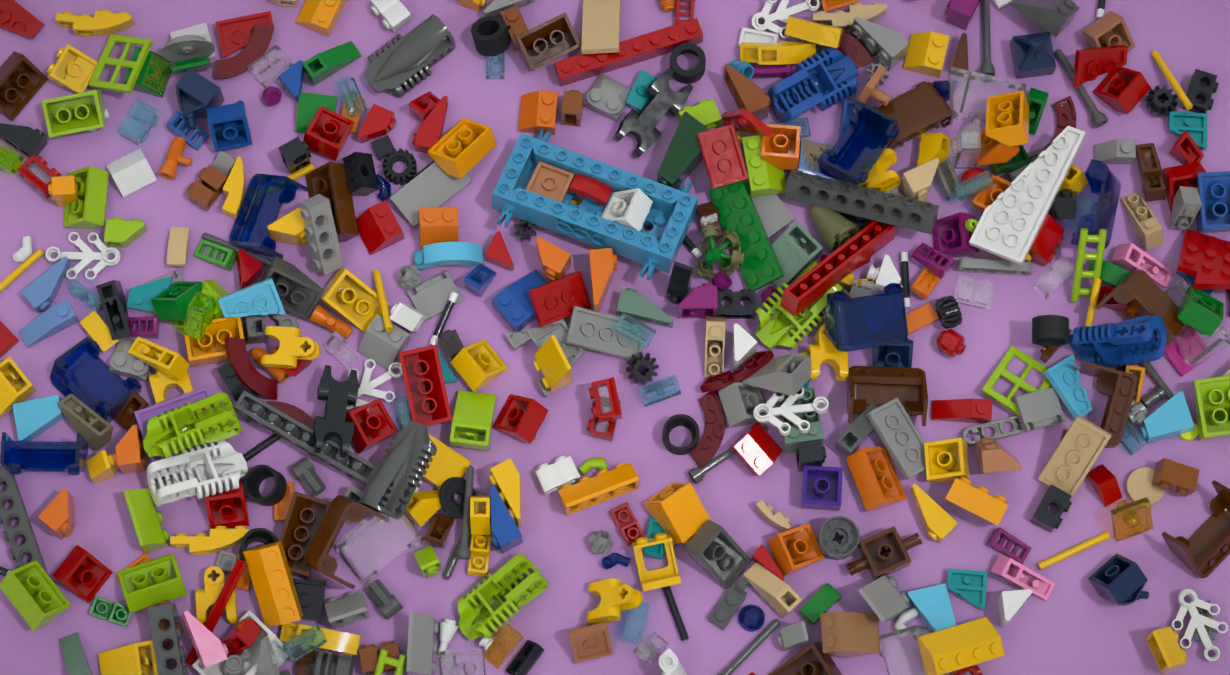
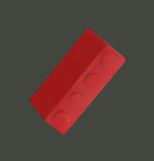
[398,345,452,428]

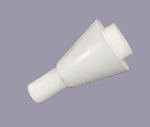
[437,619,459,656]

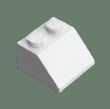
[601,188,653,231]

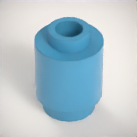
[729,60,754,79]

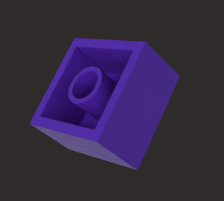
[800,465,843,511]

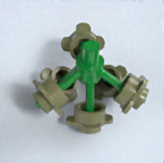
[695,225,746,279]

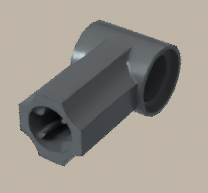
[290,457,326,497]
[366,579,403,620]

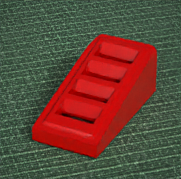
[674,0,695,25]
[752,545,785,582]

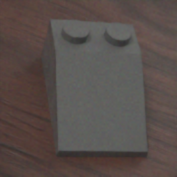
[1010,0,1079,37]
[260,256,324,321]
[683,519,752,590]

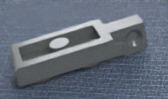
[707,577,749,631]

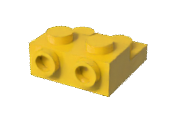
[46,44,98,94]

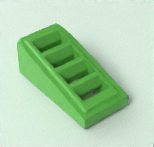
[193,239,237,271]

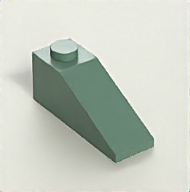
[616,288,673,328]
[59,632,93,675]

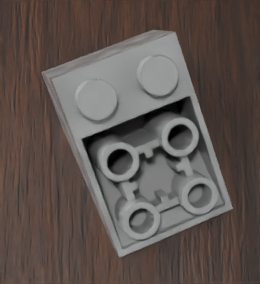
[851,17,909,71]
[742,353,812,396]

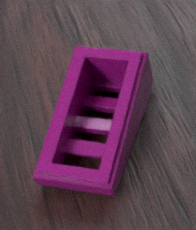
[911,242,955,279]
[126,316,160,338]
[986,527,1031,564]

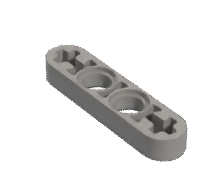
[958,258,1032,276]
[962,415,1032,446]

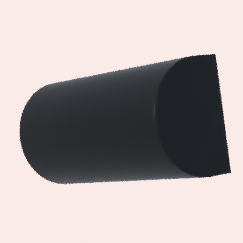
[505,640,545,675]

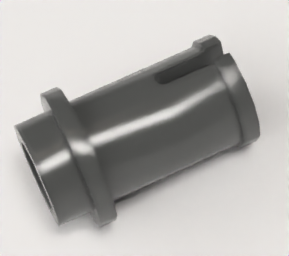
[1140,386,1166,409]

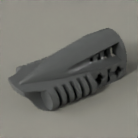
[364,14,456,98]
[358,422,437,519]

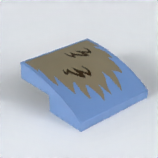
[796,138,837,180]

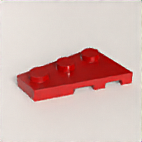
[0,0,45,39]
[215,11,275,59]
[1073,45,1128,88]
[721,108,773,137]

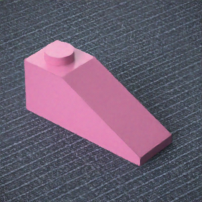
[1111,243,1173,288]
[991,554,1056,601]
[181,611,229,669]

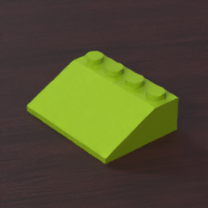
[1193,375,1230,441]

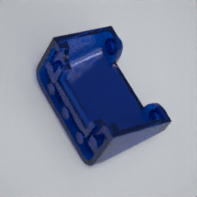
[818,101,899,185]
[1071,159,1121,249]
[824,283,908,351]
[50,336,142,423]

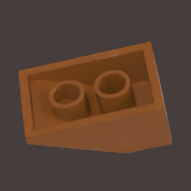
[723,64,771,121]

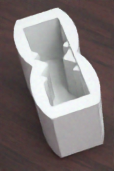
[371,0,412,32]
[535,455,580,495]

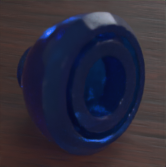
[933,80,959,100]
[738,604,765,632]

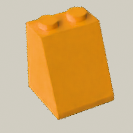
[643,482,711,544]

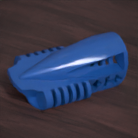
[767,46,859,123]
[1069,315,1167,368]

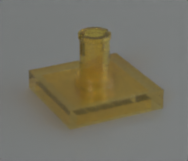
[1110,497,1153,542]

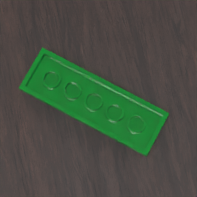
[707,180,784,292]

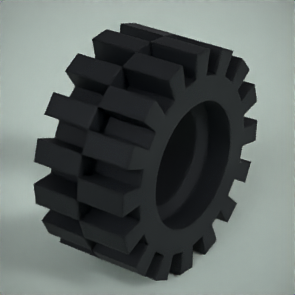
[382,148,417,185]

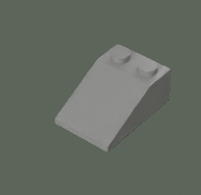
[858,575,911,622]

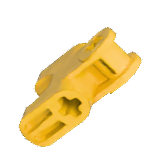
[844,148,901,192]
[806,323,849,382]
[261,326,321,369]
[148,369,194,404]
[195,566,238,625]
[587,578,643,625]

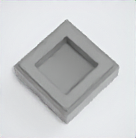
[215,550,239,573]

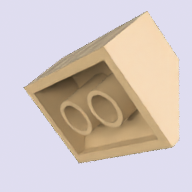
[898,158,939,202]

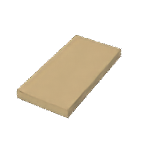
[581,0,621,54]
[1038,415,1112,499]

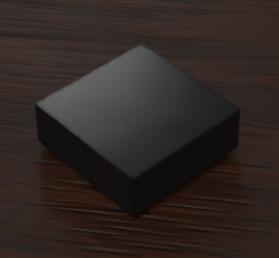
[371,135,394,160]

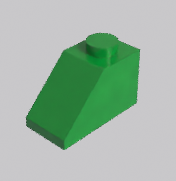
[1027,87,1049,134]

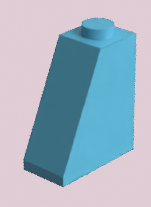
[1140,391,1194,444]
[12,395,65,445]
[907,583,956,632]

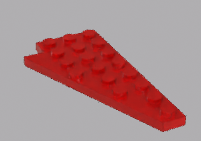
[1176,229,1230,289]

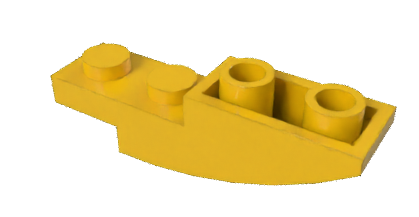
[55,10,135,37]
[740,41,816,65]
[170,526,250,556]
[279,623,361,655]

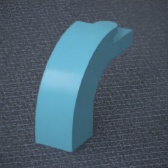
[414,242,483,271]

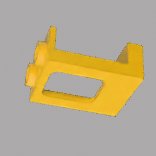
[632,533,681,592]

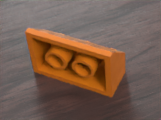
[846,446,907,511]

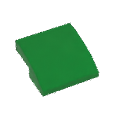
[171,55,211,75]
[295,92,337,133]

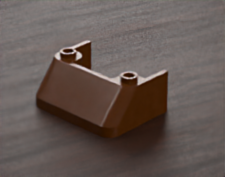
[1095,269,1187,363]
[1060,361,1137,448]
[847,366,928,426]
[1161,480,1230,578]
[304,495,390,589]

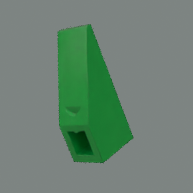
[302,41,362,86]

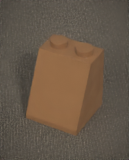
[820,611,880,658]

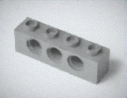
[300,194,344,275]

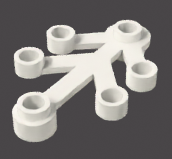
[751,0,821,39]
[45,232,121,281]
[346,359,403,410]
[753,387,829,436]
[1171,589,1228,661]

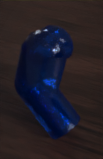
[376,174,391,201]
[602,552,631,569]

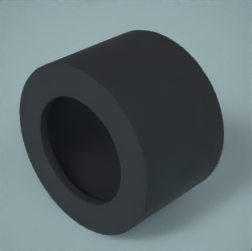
[471,16,510,56]
[670,43,706,84]
[1032,315,1069,346]
[662,414,699,455]
[243,465,287,506]
[239,528,278,567]

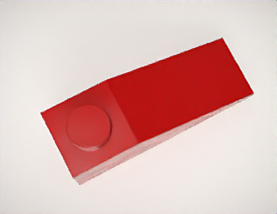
[412,96,449,153]
[931,399,992,424]

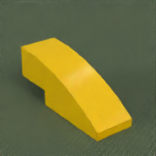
[222,156,246,220]

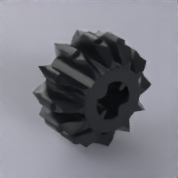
[1145,85,1178,118]
[935,295,962,329]
[626,352,659,385]

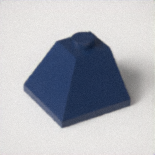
[872,330,914,368]

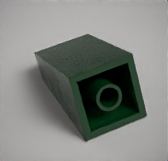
[657,111,710,189]

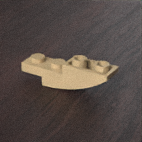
[812,2,887,32]

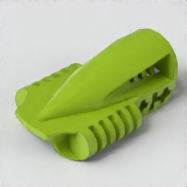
[754,261,843,350]
[143,392,243,459]
[457,553,550,641]

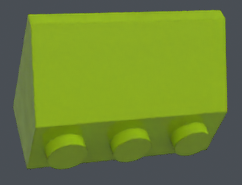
[41,89,105,138]
[741,135,786,198]
[63,166,109,229]
[123,488,170,553]
[117,553,187,613]
[0,560,71,631]

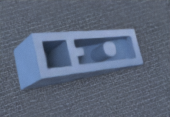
[21,256,71,313]
[19,299,79,348]

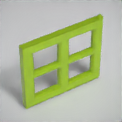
[88,34,153,94]
[981,345,1051,416]

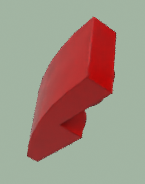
[568,174,613,206]
[610,502,645,546]

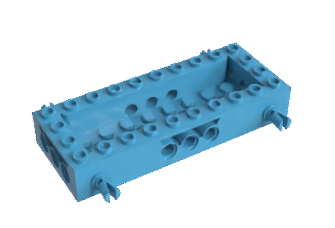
[492,129,698,280]

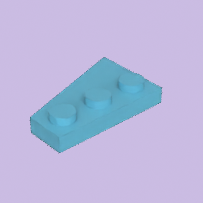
[217,278,286,318]
[1044,354,1093,419]

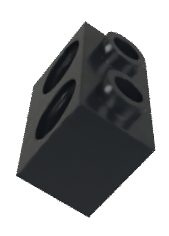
[1183,69,1219,113]
[278,137,312,174]
[717,289,756,319]
[795,441,826,472]

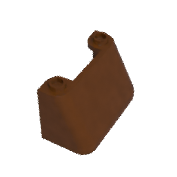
[865,81,955,150]

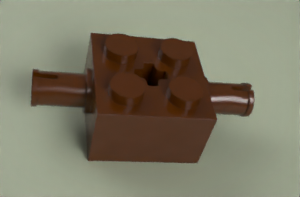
[846,526,922,581]

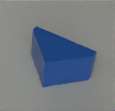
[278,60,304,102]
[464,264,496,297]

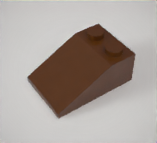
[769,642,842,675]

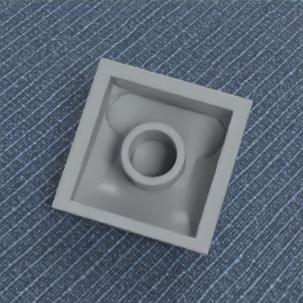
[584,73,631,122]
[109,337,151,382]

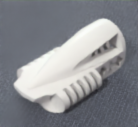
[147,440,248,507]

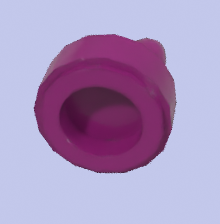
[261,86,282,106]
[711,272,732,291]
[761,287,781,306]

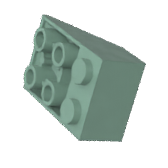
[771,221,823,289]
[777,387,824,453]

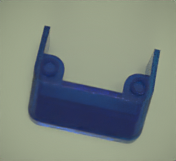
[229,174,309,259]
[0,432,89,475]

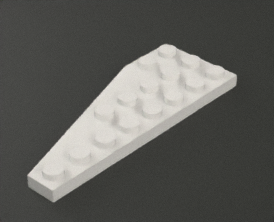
[969,126,1086,265]

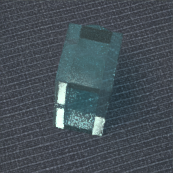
[118,99,160,146]
[622,602,649,646]

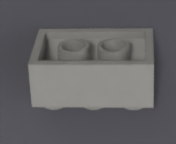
[406,612,438,675]

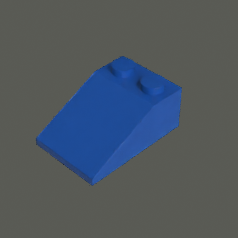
[1196,171,1230,233]
[491,269,548,332]
[490,484,523,554]

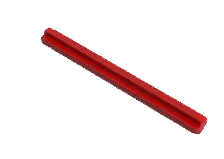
[186,559,247,666]

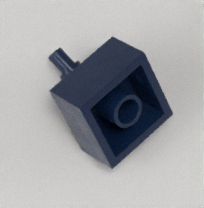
[1010,32,1056,79]
[176,68,224,129]
[1088,553,1149,606]

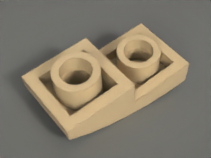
[167,227,191,267]
[755,500,792,532]

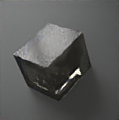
[438,329,464,362]

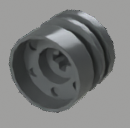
[817,516,860,560]
[313,650,354,675]

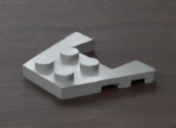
[505,319,584,397]

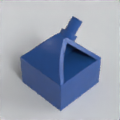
[206,100,253,152]

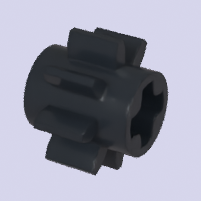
[514,219,537,242]

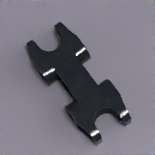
[613,67,693,158]
[312,365,359,457]

